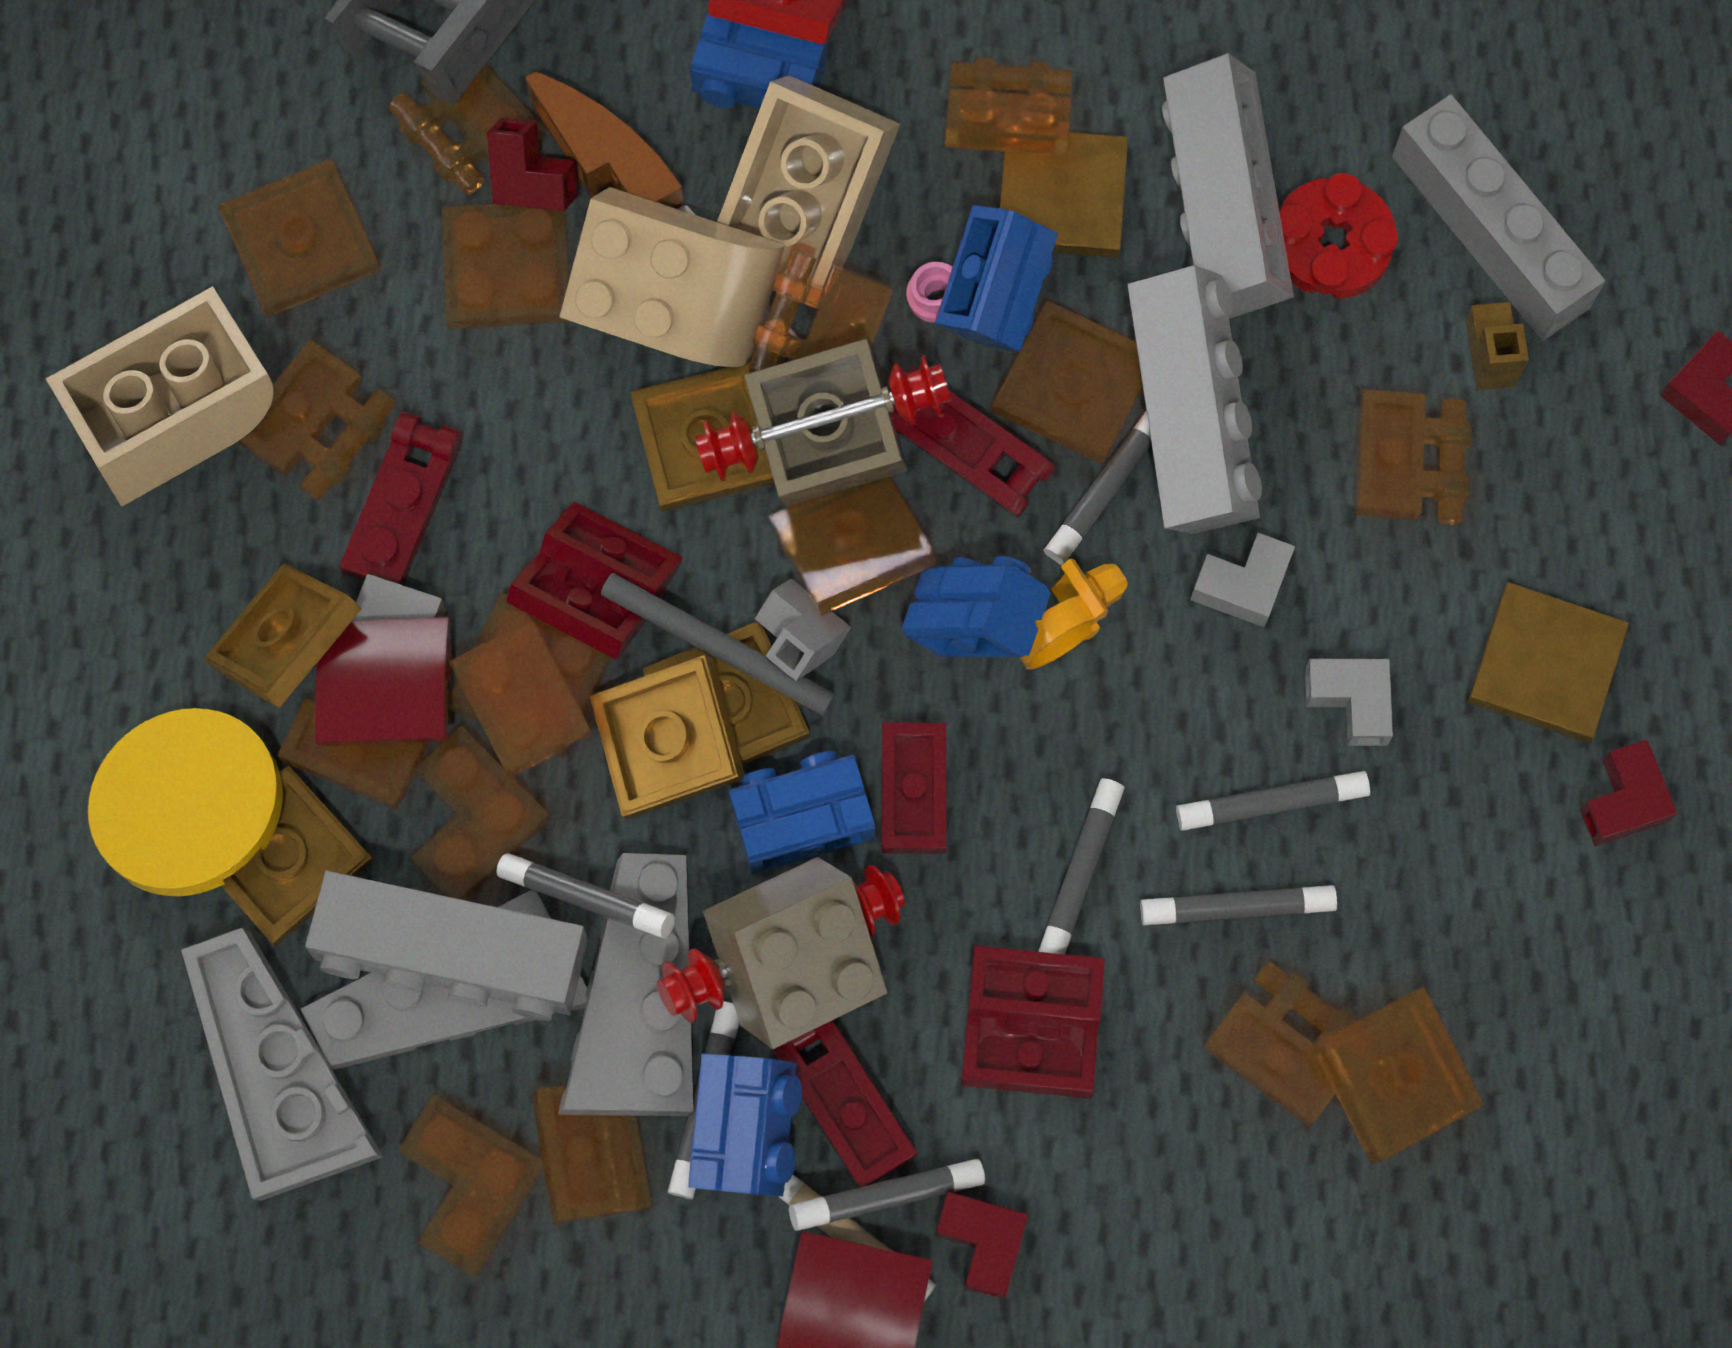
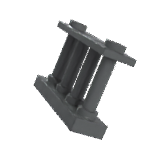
[324,0,535,106]

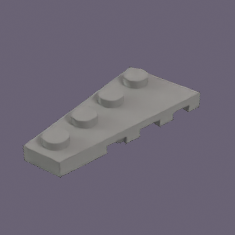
[558,853,693,1116]
[301,890,587,1070]
[181,928,383,1201]

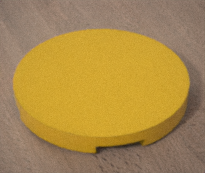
[88,708,283,896]

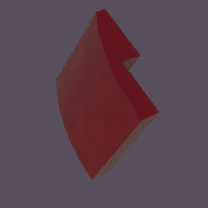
[506,501,683,660]
[315,617,451,747]
[961,946,1105,1099]
[777,1231,933,1348]

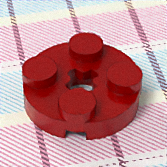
[1279,173,1398,298]

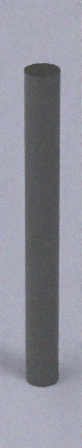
[601,573,836,716]

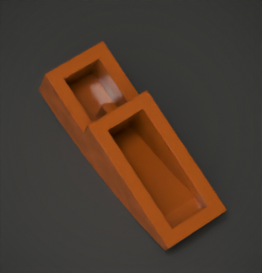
[525,72,684,209]

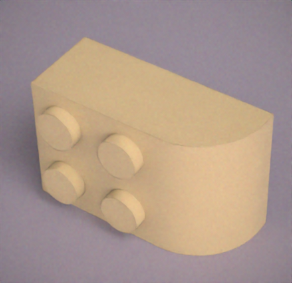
[717,75,900,303]
[560,187,785,367]
[46,286,274,507]

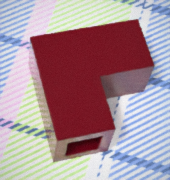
[487,118,578,211]
[1661,330,1732,445]
[1580,740,1678,847]
[936,1192,1028,1300]

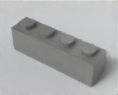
[1162,53,1294,318]
[1392,94,1606,341]
[1128,265,1262,534]
[305,871,589,1021]

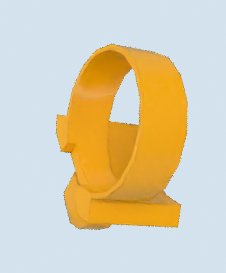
[1019,558,1128,670]

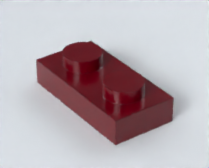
[881,723,946,854]

